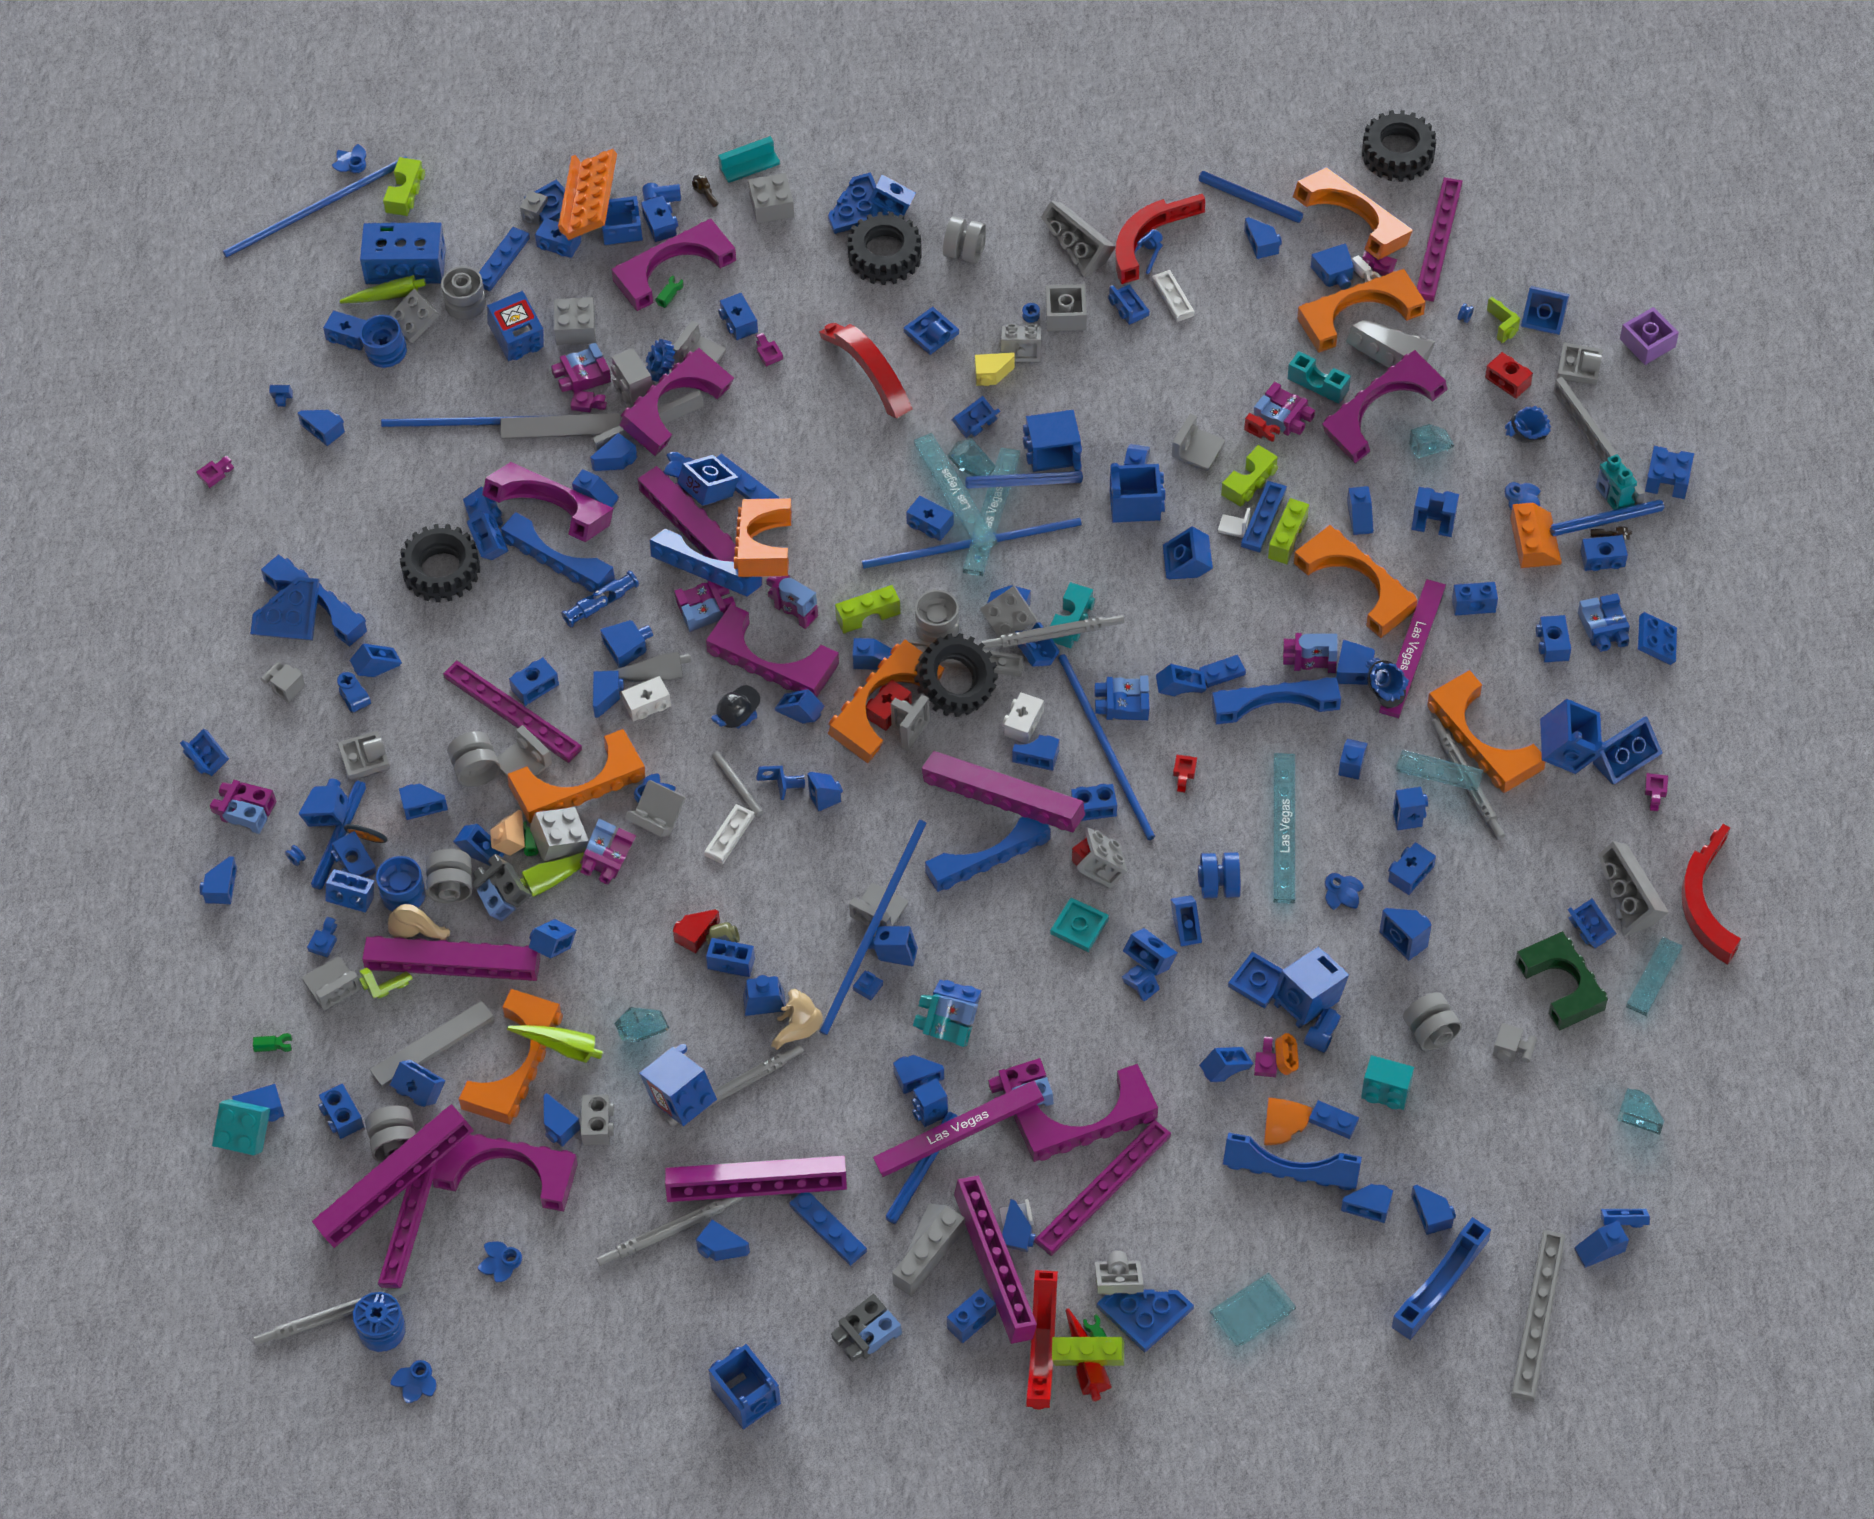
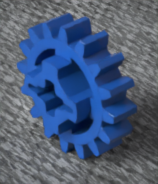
[646,339,675,382]

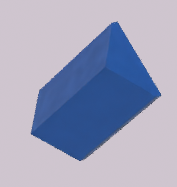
[1593,716,1663,784]

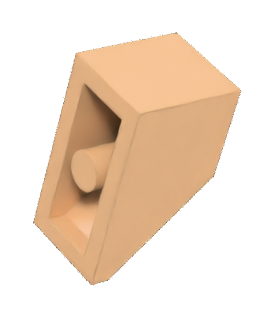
[490,810,525,856]

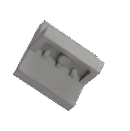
[891,695,930,751]

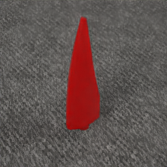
[1065,1308,1112,1401]

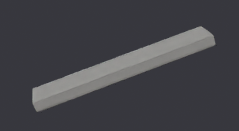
[593,390,703,452]
[500,413,621,439]
[902,638,1025,677]
[370,1001,494,1089]

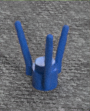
[1135,229,1163,274]

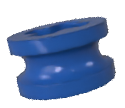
[1022,303,1040,323]
[1457,303,1474,323]
[285,845,306,866]

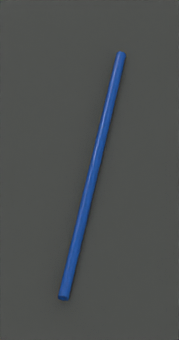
[223,156,407,258]
[381,415,563,427]
[862,518,1082,569]
[1058,654,1155,840]
[819,820,927,1035]

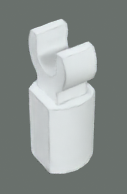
[1352,255,1381,282]

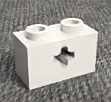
[621,676,671,721]
[1002,692,1044,744]

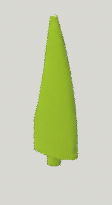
[340,275,426,304]
[520,852,584,897]
[507,1025,603,1063]

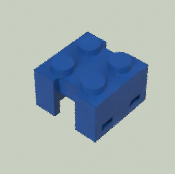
[602,196,643,245]
[1645,446,1694,499]
[1411,487,1459,537]

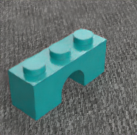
[1287,351,1351,404]
[1050,582,1096,648]

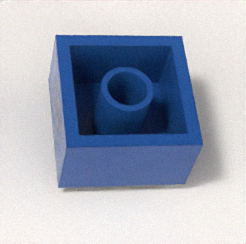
[678,455,738,506]

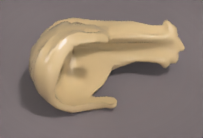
[388,904,450,940]
[771,989,823,1050]

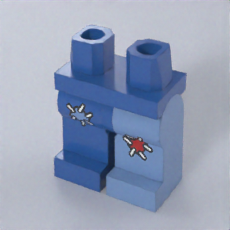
[1578,593,1630,652]
[1094,675,1150,721]

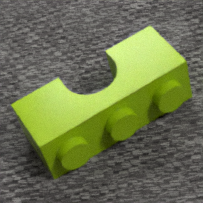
[383,157,425,216]
[1221,445,1278,507]
[1268,498,1309,564]
[835,585,901,634]
[1052,1337,1124,1366]

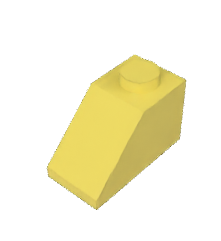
[975,353,1015,386]

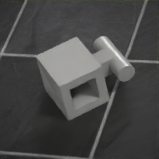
[261,662,305,702]
[1493,1023,1537,1063]

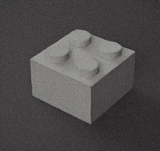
[748,173,794,223]
[1046,284,1087,331]
[554,297,596,345]
[611,348,652,407]
[530,807,589,862]

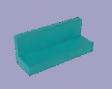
[718,136,780,183]

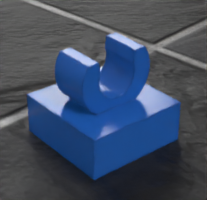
[269,385,293,407]
[853,970,883,1001]

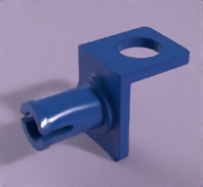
[756,765,805,800]

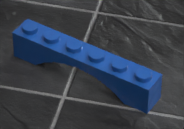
[501,512,615,592]
[650,529,762,597]
[261,554,367,647]
[1212,677,1341,725]
[925,817,1051,892]
[1222,1133,1362,1190]
[1392,1217,1491,1341]

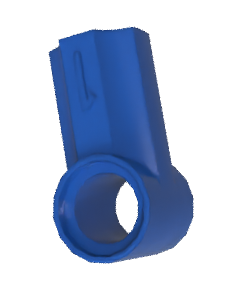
[642,183,681,202]
[1304,1008,1341,1053]

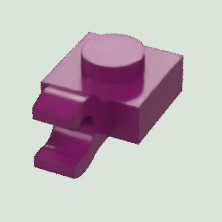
[1362,251,1397,276]
[756,333,783,367]
[570,390,607,413]
[196,456,234,488]
[1645,773,1668,811]
[1254,1036,1277,1078]

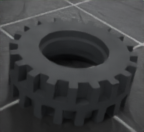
[1362,110,1437,182]
[847,212,922,285]
[400,524,480,603]
[914,633,998,717]

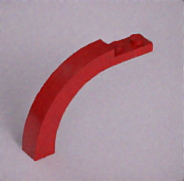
[1115,194,1205,284]
[819,323,913,419]
[1682,824,1741,965]
[1026,1270,1058,1410]

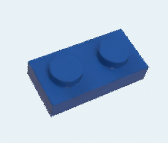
[1199,654,1246,688]
[1309,1100,1359,1139]
[1601,1209,1650,1228]

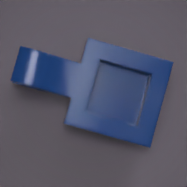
[307,917,337,958]

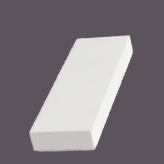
[1152,270,1195,322]
[704,804,755,864]

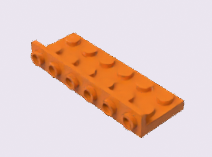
[558,149,617,240]

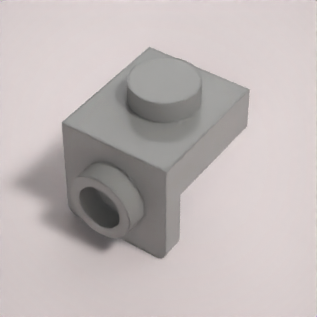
[520,191,548,225]

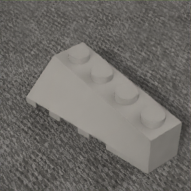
[1041,201,1116,277]
[1346,320,1436,368]
[1598,841,1669,936]
[892,1204,965,1296]

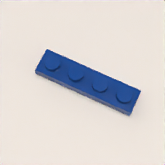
[479,227,530,292]
[716,453,779,499]
[1241,481,1287,553]
[789,1192,867,1266]

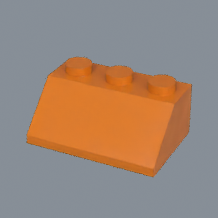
[1510,503,1562,568]

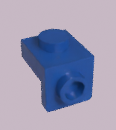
[1122,965,1160,1001]

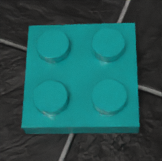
[1050,897,1109,952]

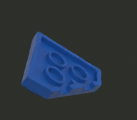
[828,172,889,234]
[250,577,320,641]
[1096,1289,1194,1353]

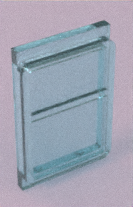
[1210,1273,1296,1347]

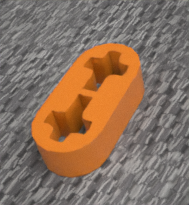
[1275,1033,1299,1075]

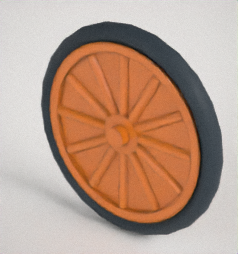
[344,824,388,843]

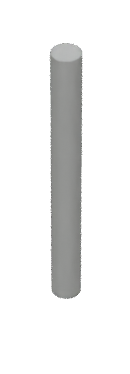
[712,751,763,817]

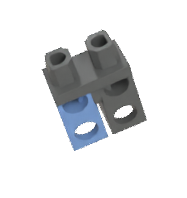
[472,854,532,921]
[831,1293,902,1362]

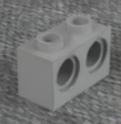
[581,1094,614,1145]

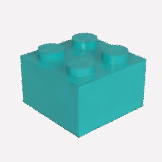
[1361,1055,1414,1110]
[212,1099,270,1155]

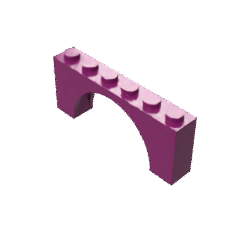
[611,218,736,311]
[619,348,734,456]
[1322,350,1448,464]
[482,462,614,542]
[706,604,839,697]
[1014,1063,1158,1162]
[433,1134,578,1212]

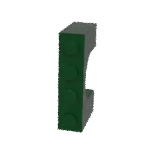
[1515,931,1608,1031]

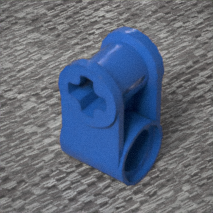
[337,672,371,713]

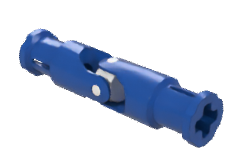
[561,570,639,627]

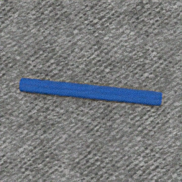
[1199,171,1303,223]
[965,471,1083,489]
[1550,499,1664,536]
[311,781,366,890]
[886,1112,958,1224]

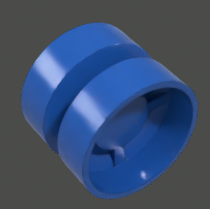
[1198,852,1241,899]
[376,856,426,912]

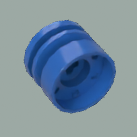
[360,315,407,368]
[353,1292,406,1352]

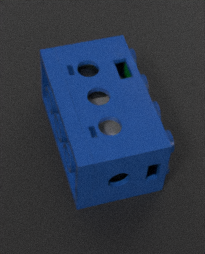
[360,222,446,284]

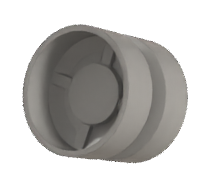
[943,216,986,263]
[441,266,486,319]
[915,590,959,643]
[447,731,500,787]
[426,849,472,904]
[1403,992,1462,1051]
[365,1106,416,1162]

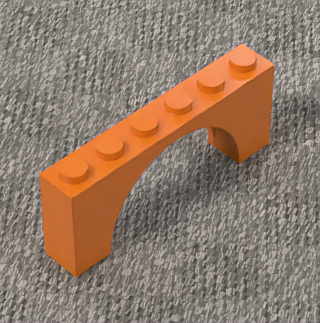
[1293,167,1413,260]
[1297,269,1426,353]
[734,498,792,577]
[1294,525,1417,638]
[828,639,945,763]
[1427,670,1546,793]
[508,729,645,824]
[459,989,563,1125]

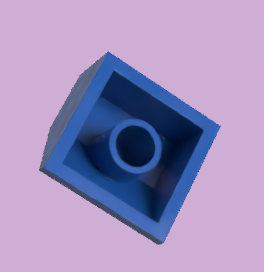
[1521,286,1570,335]
[1163,526,1213,580]
[1379,908,1432,961]

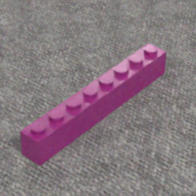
[637,466,736,562]
[921,751,1085,833]
[362,936,541,981]
[312,1104,474,1248]
[665,1155,847,1202]
[954,1175,1037,1344]

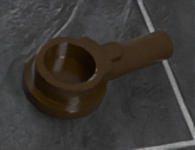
[692,174,719,208]
[1591,526,1632,540]

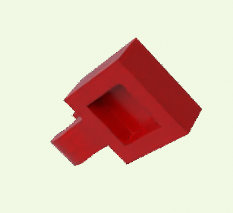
[1244,413,1280,442]
[1173,754,1197,793]

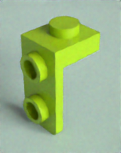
[1487,297,1520,343]
[359,967,413,998]

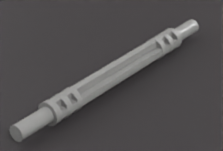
[981,615,1125,649]
[1432,718,1505,840]
[666,1044,804,1127]
[596,1197,743,1266]
[253,1284,410,1345]

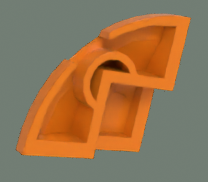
[1264,1097,1312,1145]

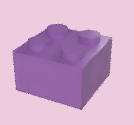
[1620,307,1679,365]

